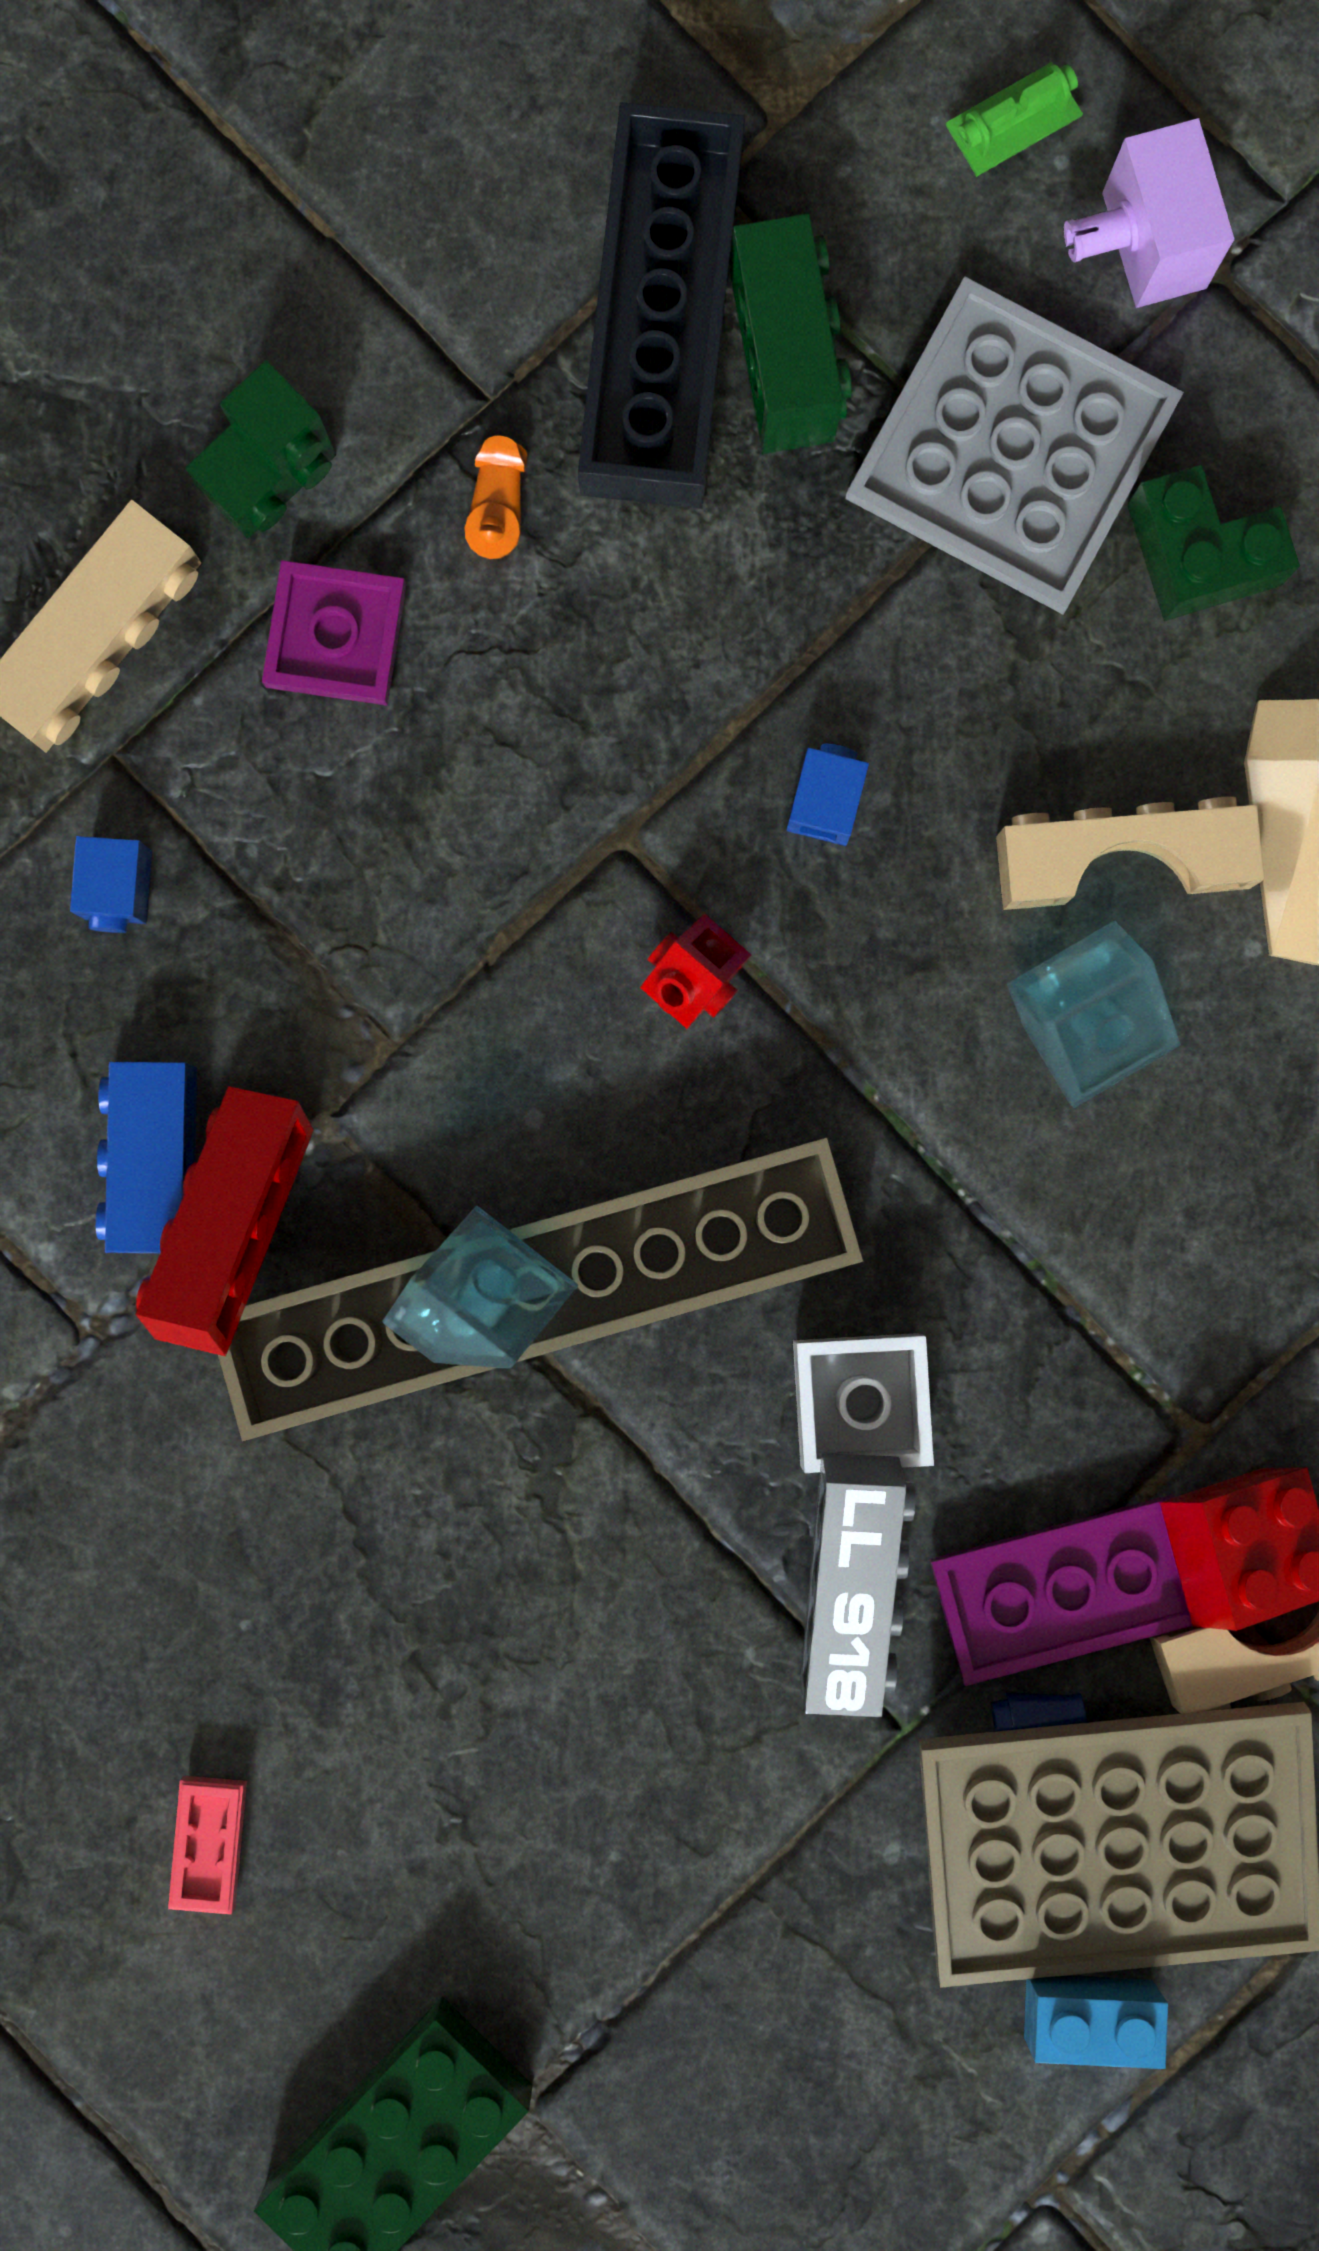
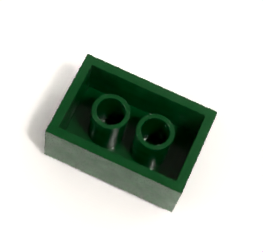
[730,213,852,454]

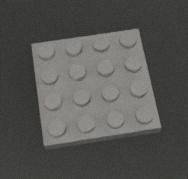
[845,276,1184,614]

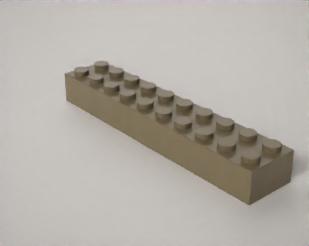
[218,1138,863,1442]

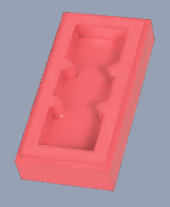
[168,1776,247,1915]

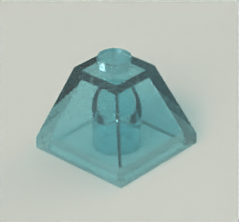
[382,1206,578,1369]

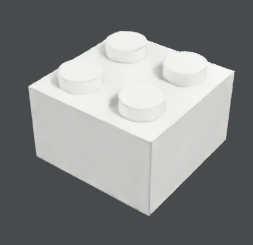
[793,1333,934,1473]

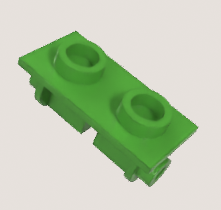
[946,62,1083,177]

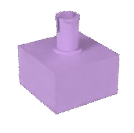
[1064,118,1234,308]

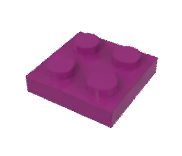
[262,560,407,706]

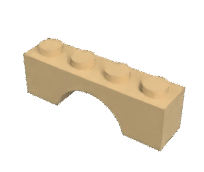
[996,797,1264,910]
[1149,1612,1319,1714]

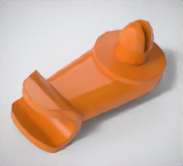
[464,436,528,559]

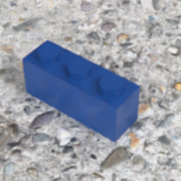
[96,1062,197,1253]

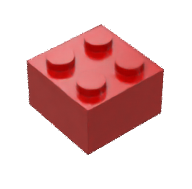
[1160,1467,1319,1631]

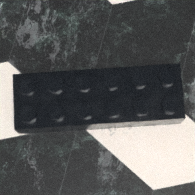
[578,102,745,509]

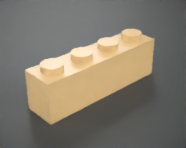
[0,499,201,753]

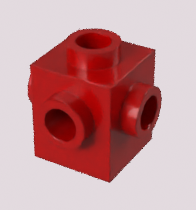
[640,913,752,1029]

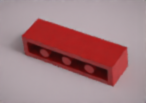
[135,1086,314,1356]

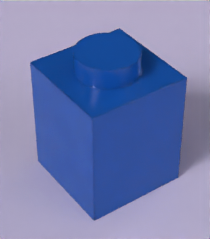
[786,743,869,846]
[70,836,152,933]

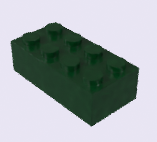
[254,1996,533,2251]

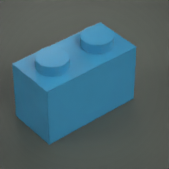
[1024,1976,1168,2069]

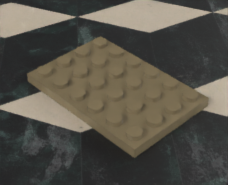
[918,1702,1319,1988]

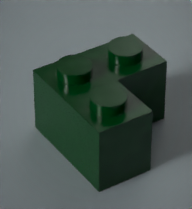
[185,360,336,539]
[1127,465,1300,621]

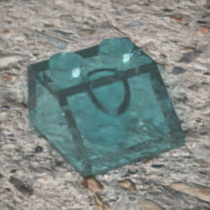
[1007,920,1181,1108]

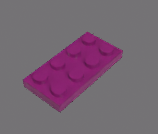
[929,1494,1193,1686]

